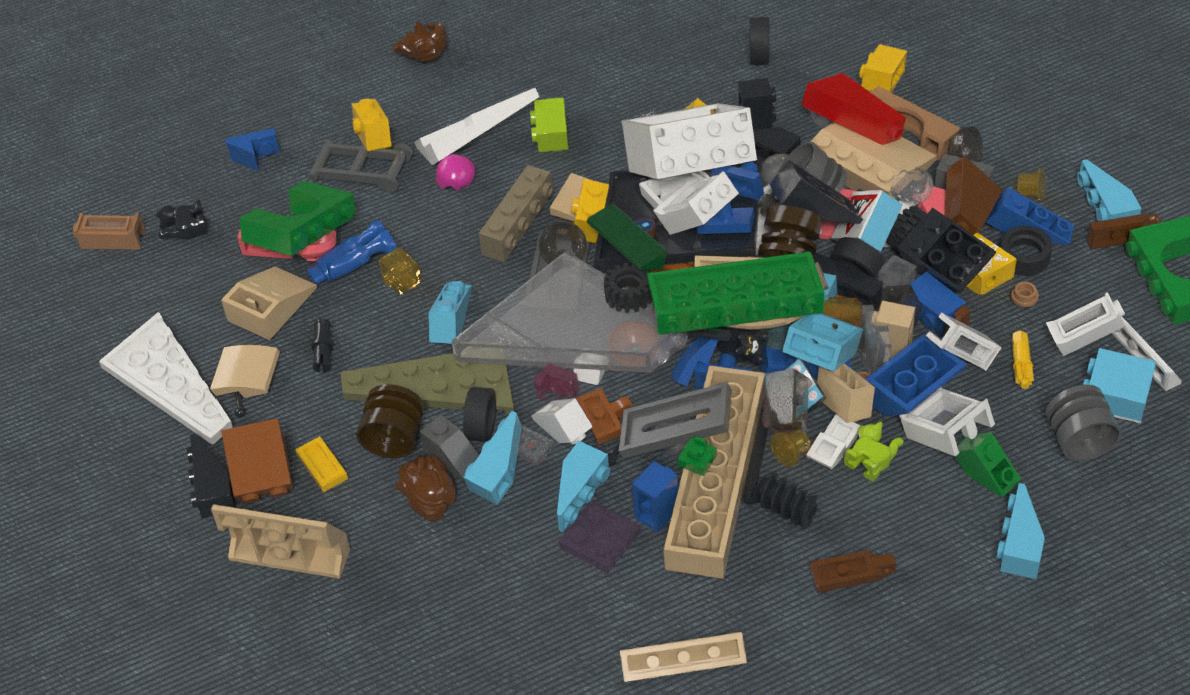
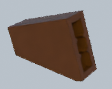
[945,156,1003,235]

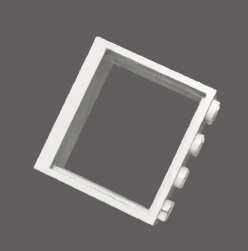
[622,103,757,179]

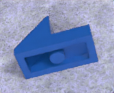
[225,128,280,170]

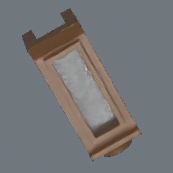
[73,212,146,250]

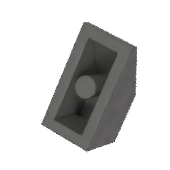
[420,414,479,482]

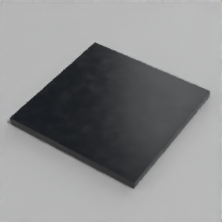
[593,156,763,271]

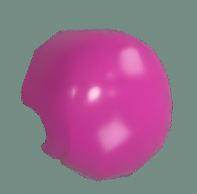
[436,154,475,191]

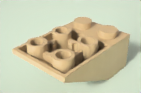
[221,267,317,340]

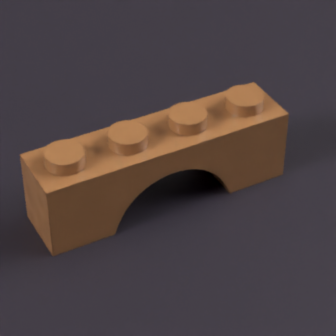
[871,86,961,162]

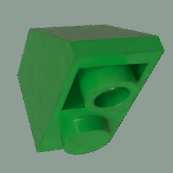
[955,432,1021,497]

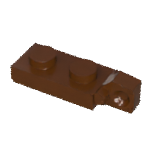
[1087,214,1161,249]
[810,550,896,593]

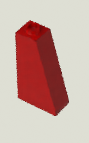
[802,73,906,145]

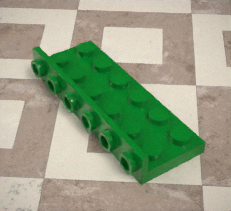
[647,252,824,335]

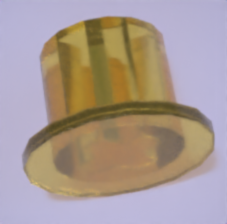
[1018,168,1046,201]
[771,429,810,467]

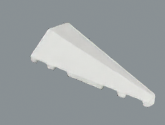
[414,88,539,166]

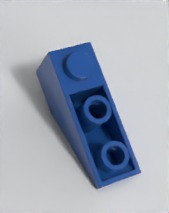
[986,187,1074,245]

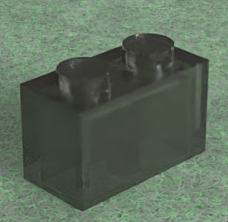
[762,368,808,436]

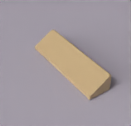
[619,632,747,682]

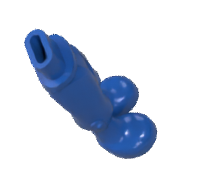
[307,219,400,285]

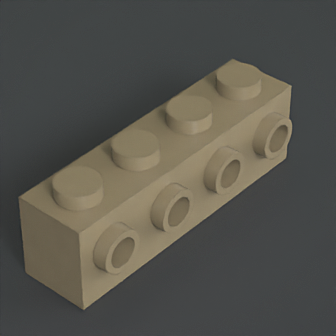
[479,165,553,262]

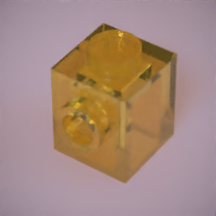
[378,247,421,295]

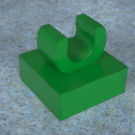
[678,436,717,476]

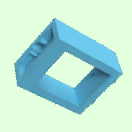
[782,313,863,372]

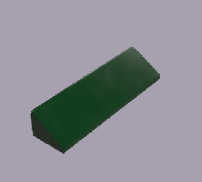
[587,204,667,271]

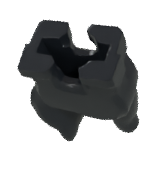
[156,200,207,239]

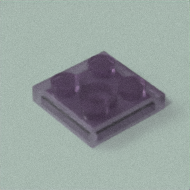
[558,501,641,574]

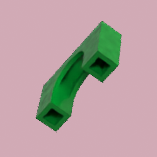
[239,180,355,256]
[1126,216,1190,325]

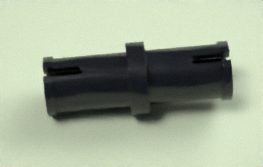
[311,319,333,373]

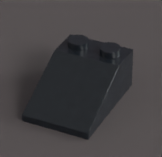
[769,160,863,224]

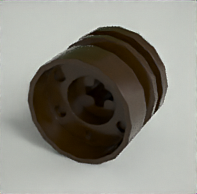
[758,205,823,260]
[356,384,425,459]

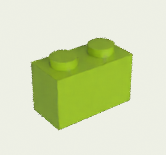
[530,97,568,152]

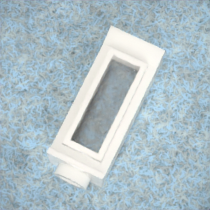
[1046,292,1125,356]
[926,312,1002,371]

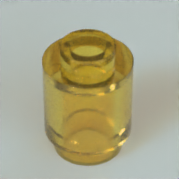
[822,297,863,325]

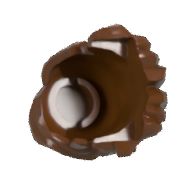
[393,21,447,62]
[395,455,456,521]

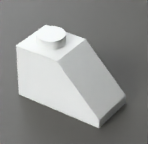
[531,398,593,444]

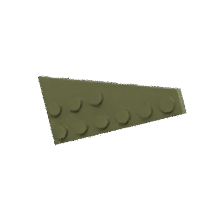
[340,345,514,414]

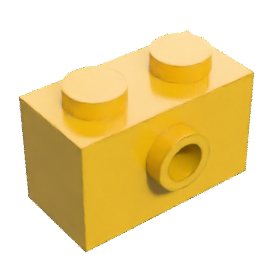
[859,44,907,93]
[352,99,391,151]
[570,179,609,243]

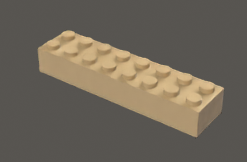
[664,366,765,579]

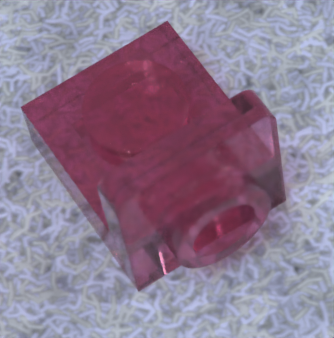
[534,363,579,400]

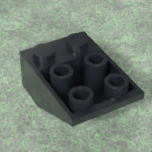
[898,207,996,293]

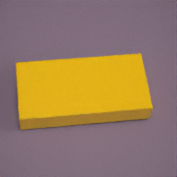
[295,437,348,492]

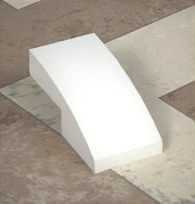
[806,414,860,469]

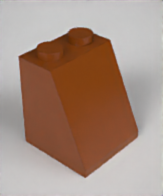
[221,418,294,504]

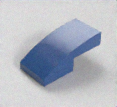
[670,338,718,386]

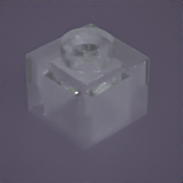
[878,255,917,297]

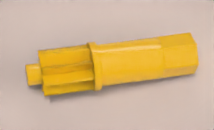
[1012,331,1034,389]

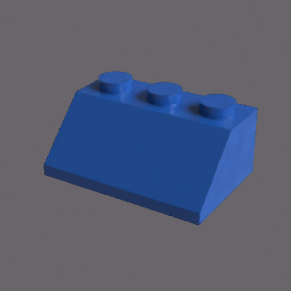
[865,334,966,416]

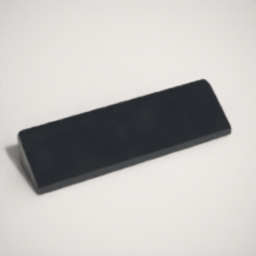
[813,253,883,312]

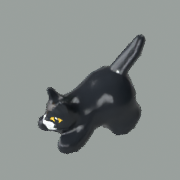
[695,327,768,365]

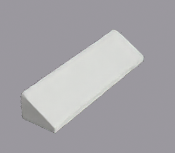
[1097,313,1182,391]

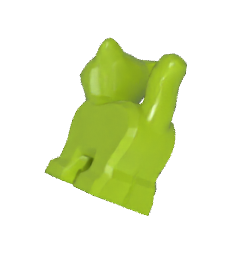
[844,421,904,482]

